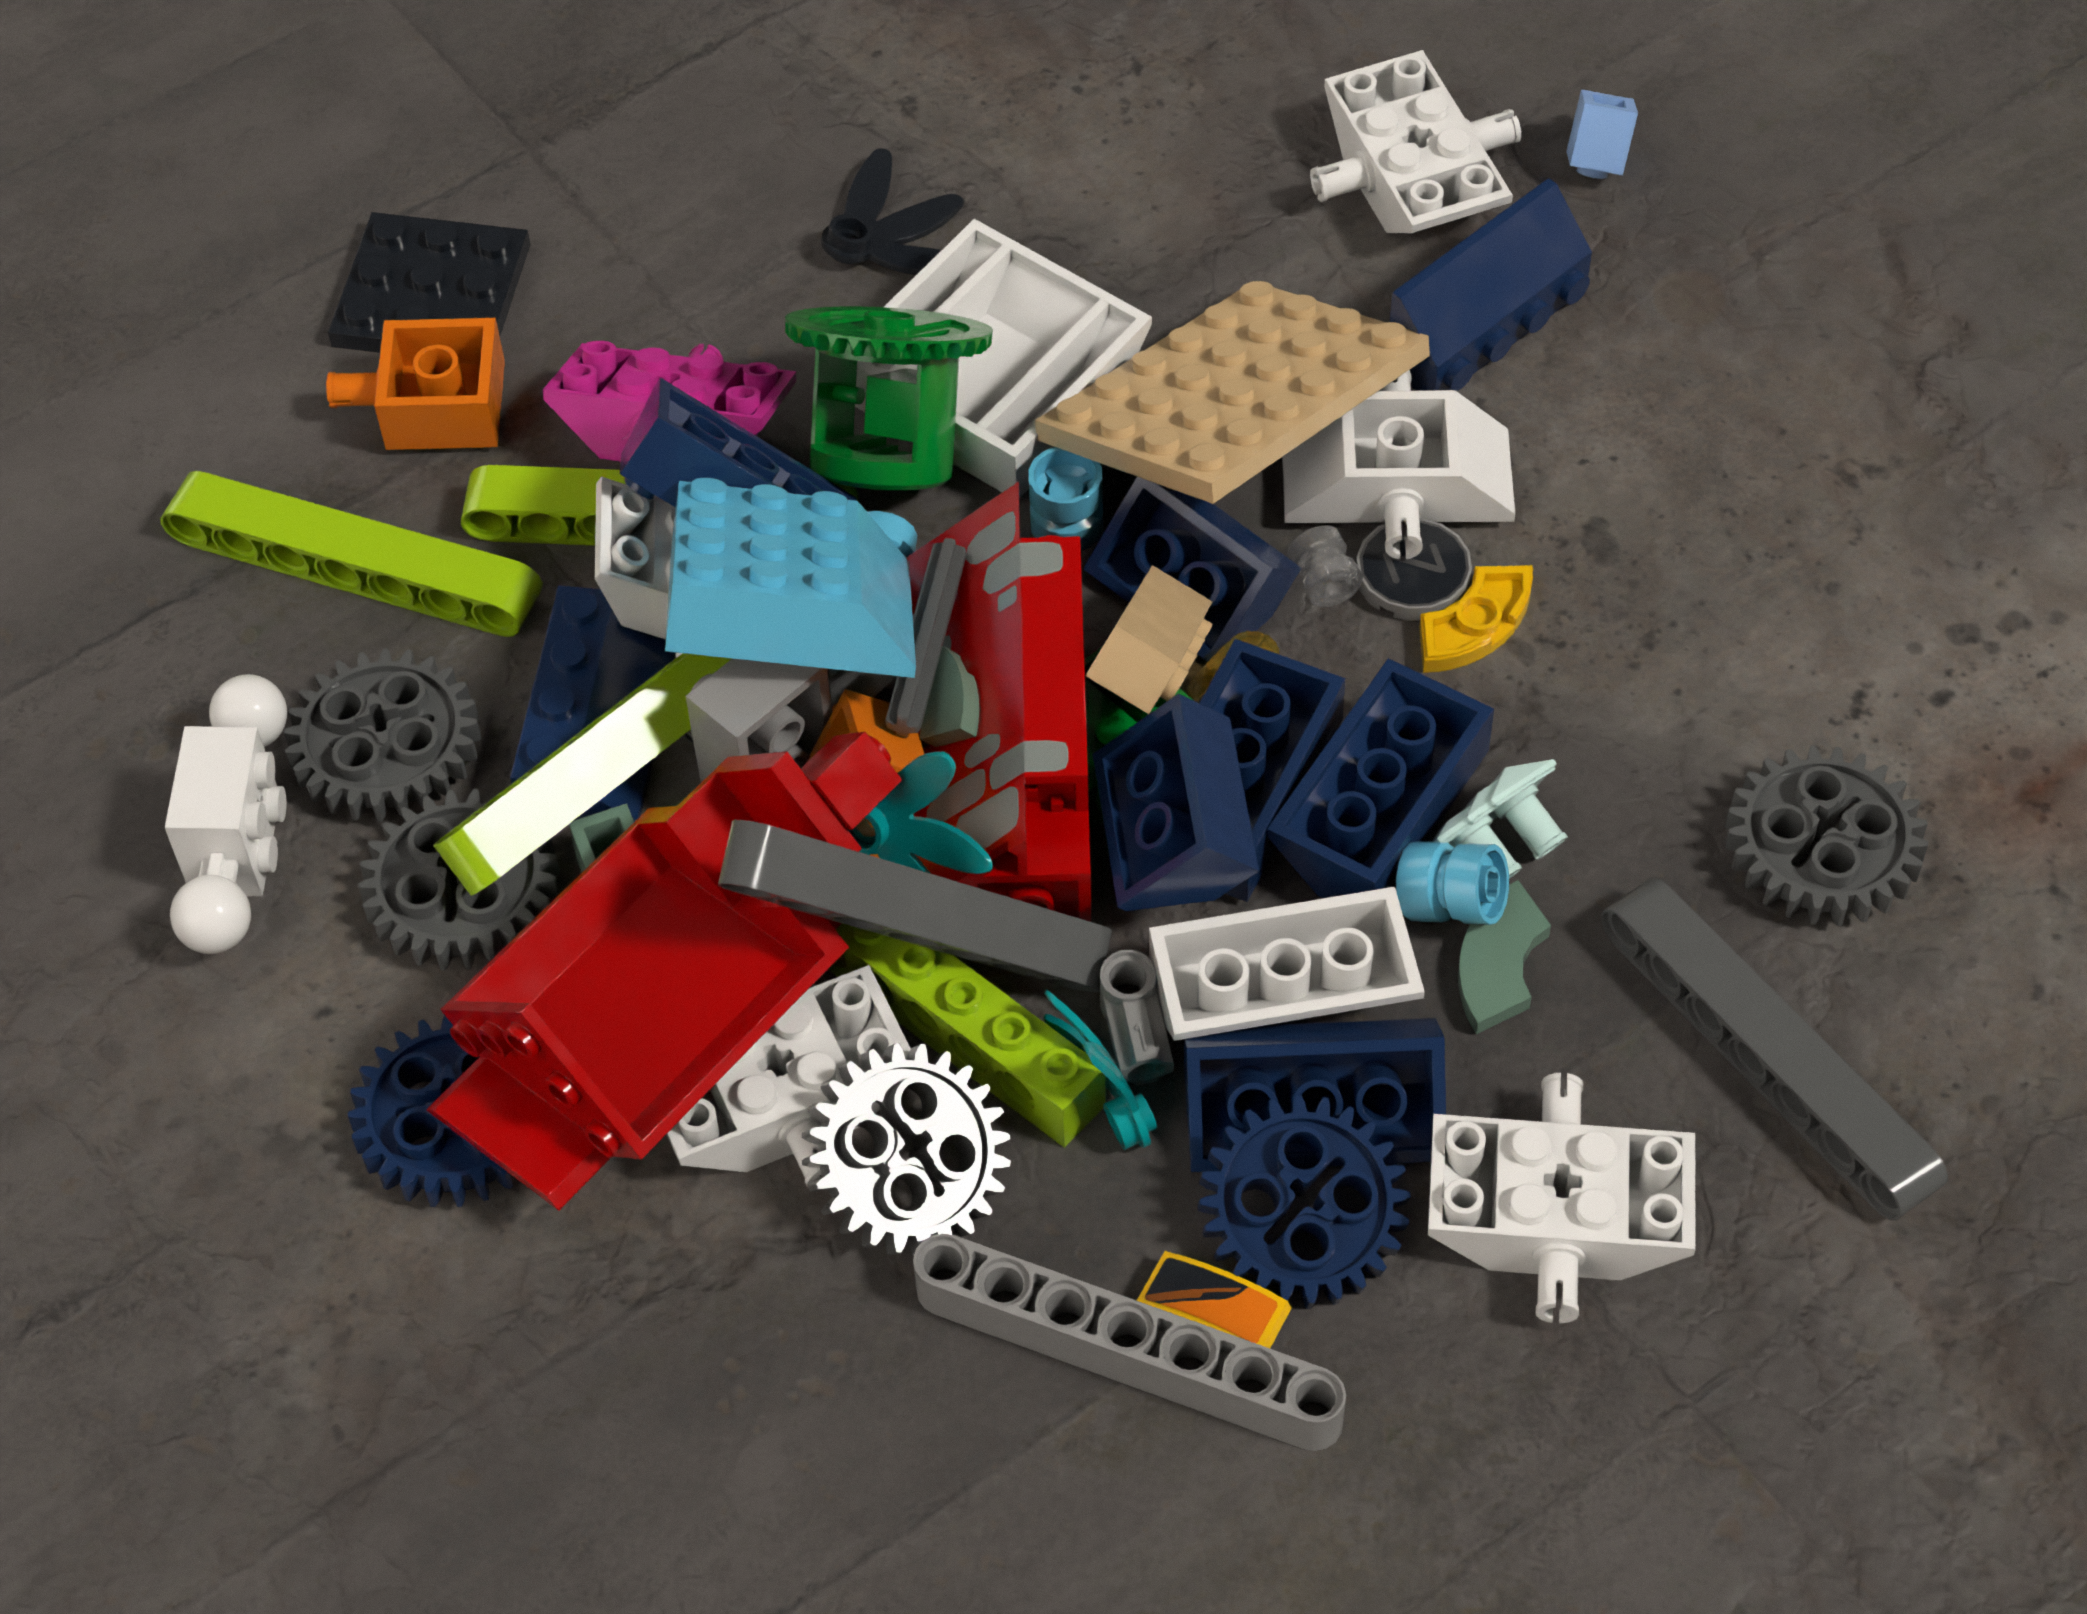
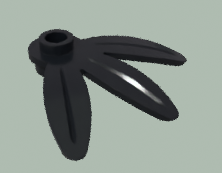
[821,148,964,275]

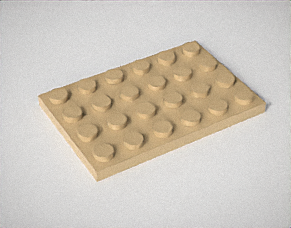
[1035,281,1430,504]

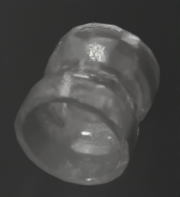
[1288,525,1363,607]

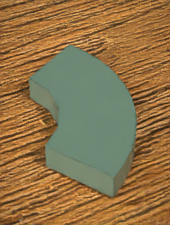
[920,646,980,747]
[1458,880,1551,1034]

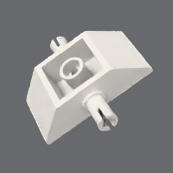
[1310,50,1521,233]
[1282,370,1515,559]
[595,477,682,658]
[667,965,911,1187]
[1428,1073,1695,1323]

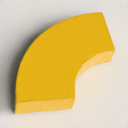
[1419,565,1533,673]

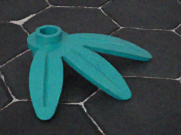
[848,751,993,874]
[1043,990,1157,1150]

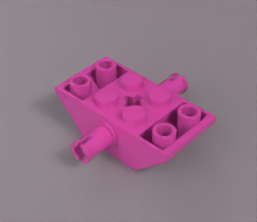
[543,341,796,464]

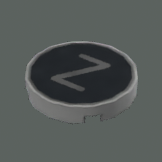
[1356,518,1472,621]

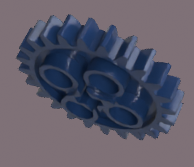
[348,1015,513,1207]
[1197,1095,1411,1309]

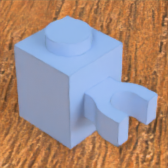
[1566,89,1638,179]

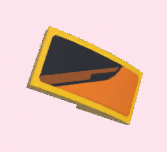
[1137,1251,1292,1348]

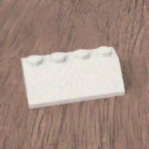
[1149,887,1425,1041]

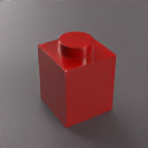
[801,731,902,830]

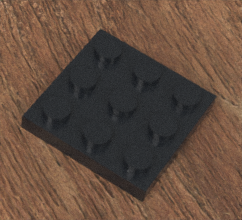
[328,212,531,353]

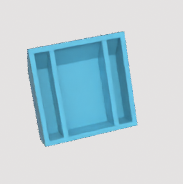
[665,478,916,678]

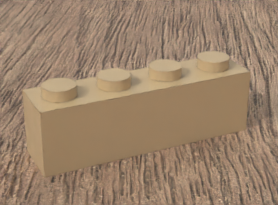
[1085,565,1213,714]

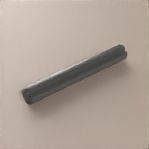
[885,538,967,738]

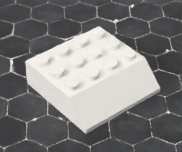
[855,219,1152,498]

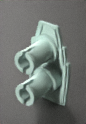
[1432,759,1568,879]

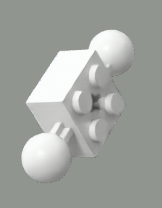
[165,674,287,954]

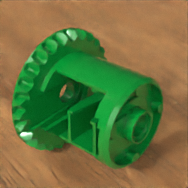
[785,306,993,490]

